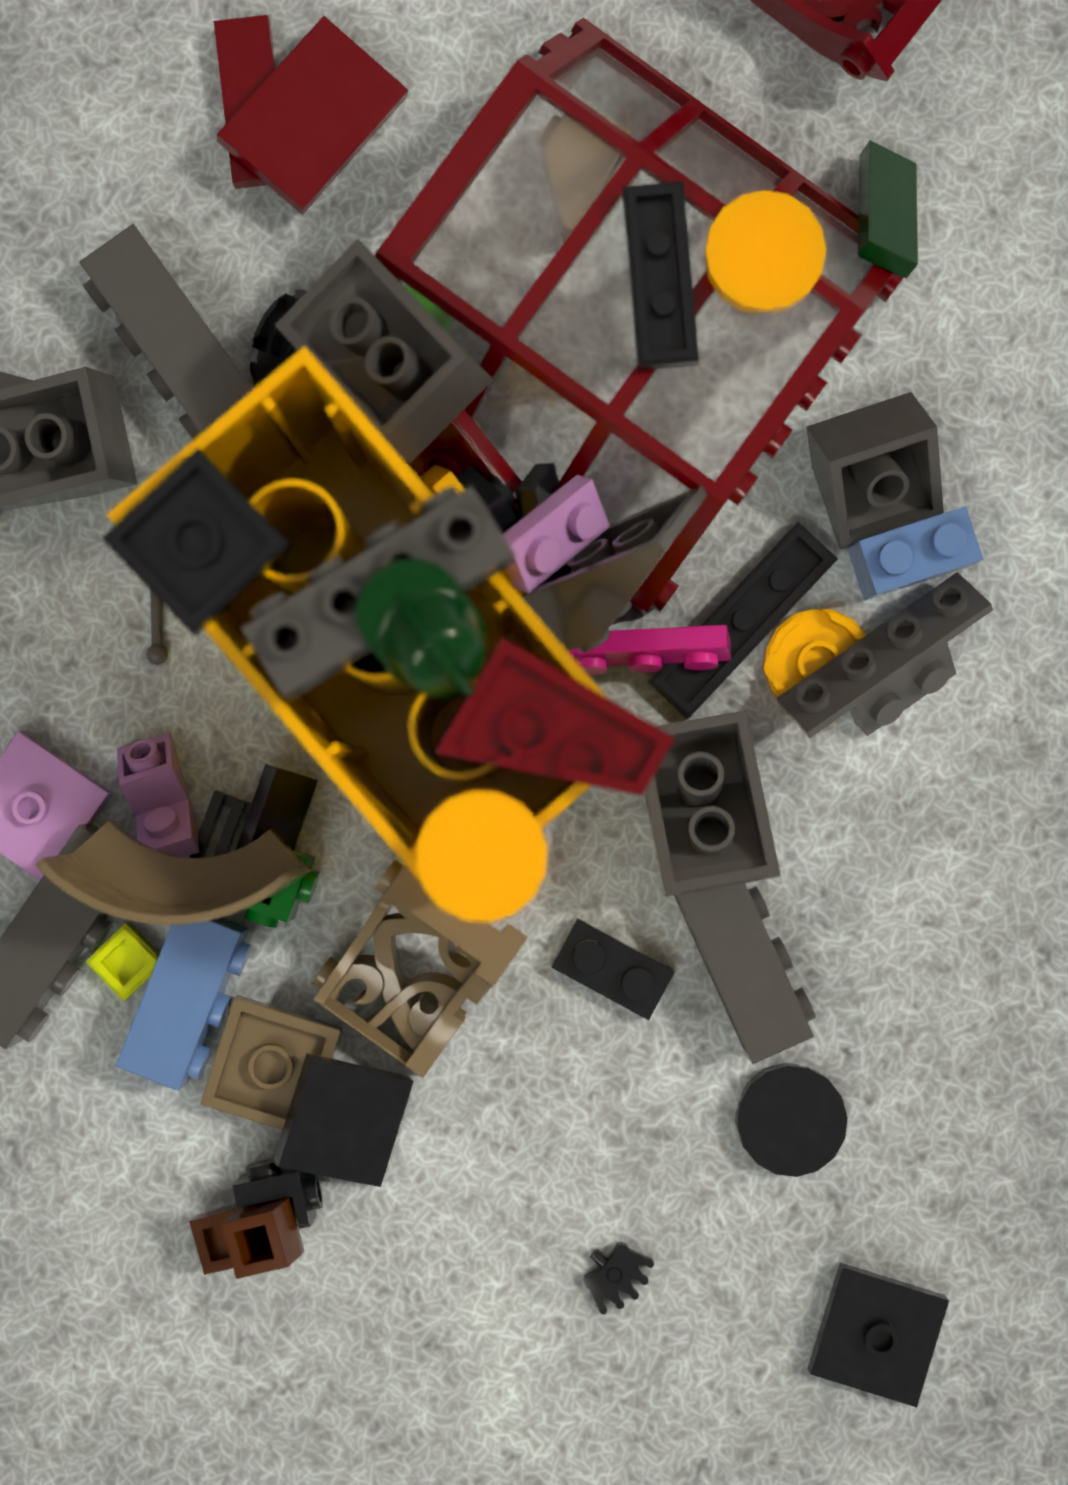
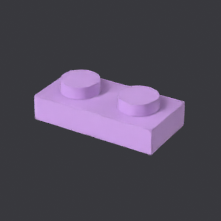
[503,475,610,593]

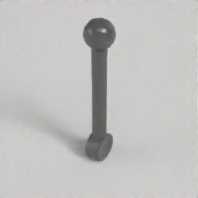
[146,590,168,665]

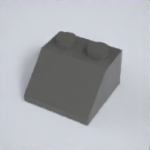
[806,392,944,549]

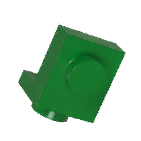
[245,850,320,928]

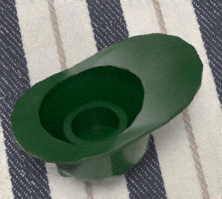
[355,558,487,697]

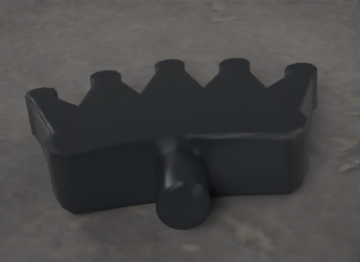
[584,1242,654,1314]

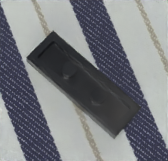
[622,181,699,371]

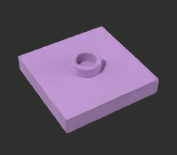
[0,731,113,880]

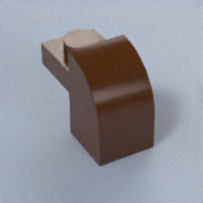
[189,1197,305,1279]

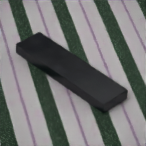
[647,522,838,719]

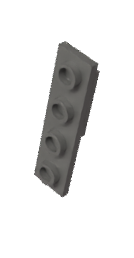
[777,572,993,739]

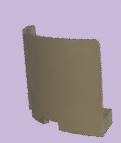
[36,820,310,925]

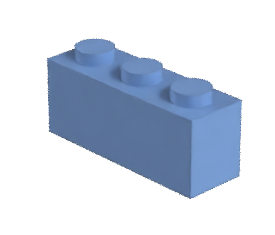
[115,917,252,1091]

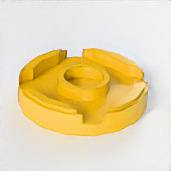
[704,190,826,314]
[763,609,866,699]
[416,790,548,922]

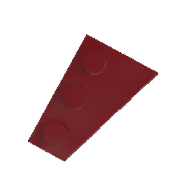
[435,638,675,796]

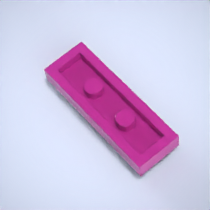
[568,625,731,675]

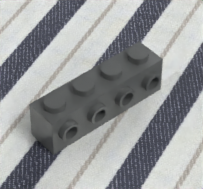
[241,485,515,700]

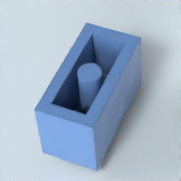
[847,506,984,601]

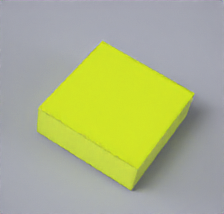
[86,922,160,1001]

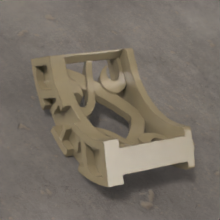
[311,860,528,1078]

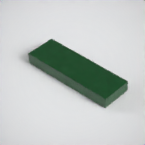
[857,140,918,279]

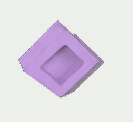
[117,733,199,857]

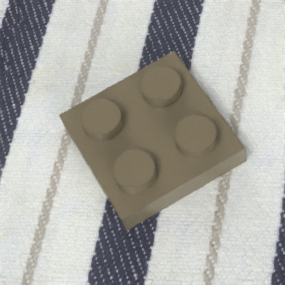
[200,995,342,1130]

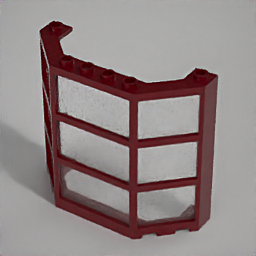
[375,17,904,617]

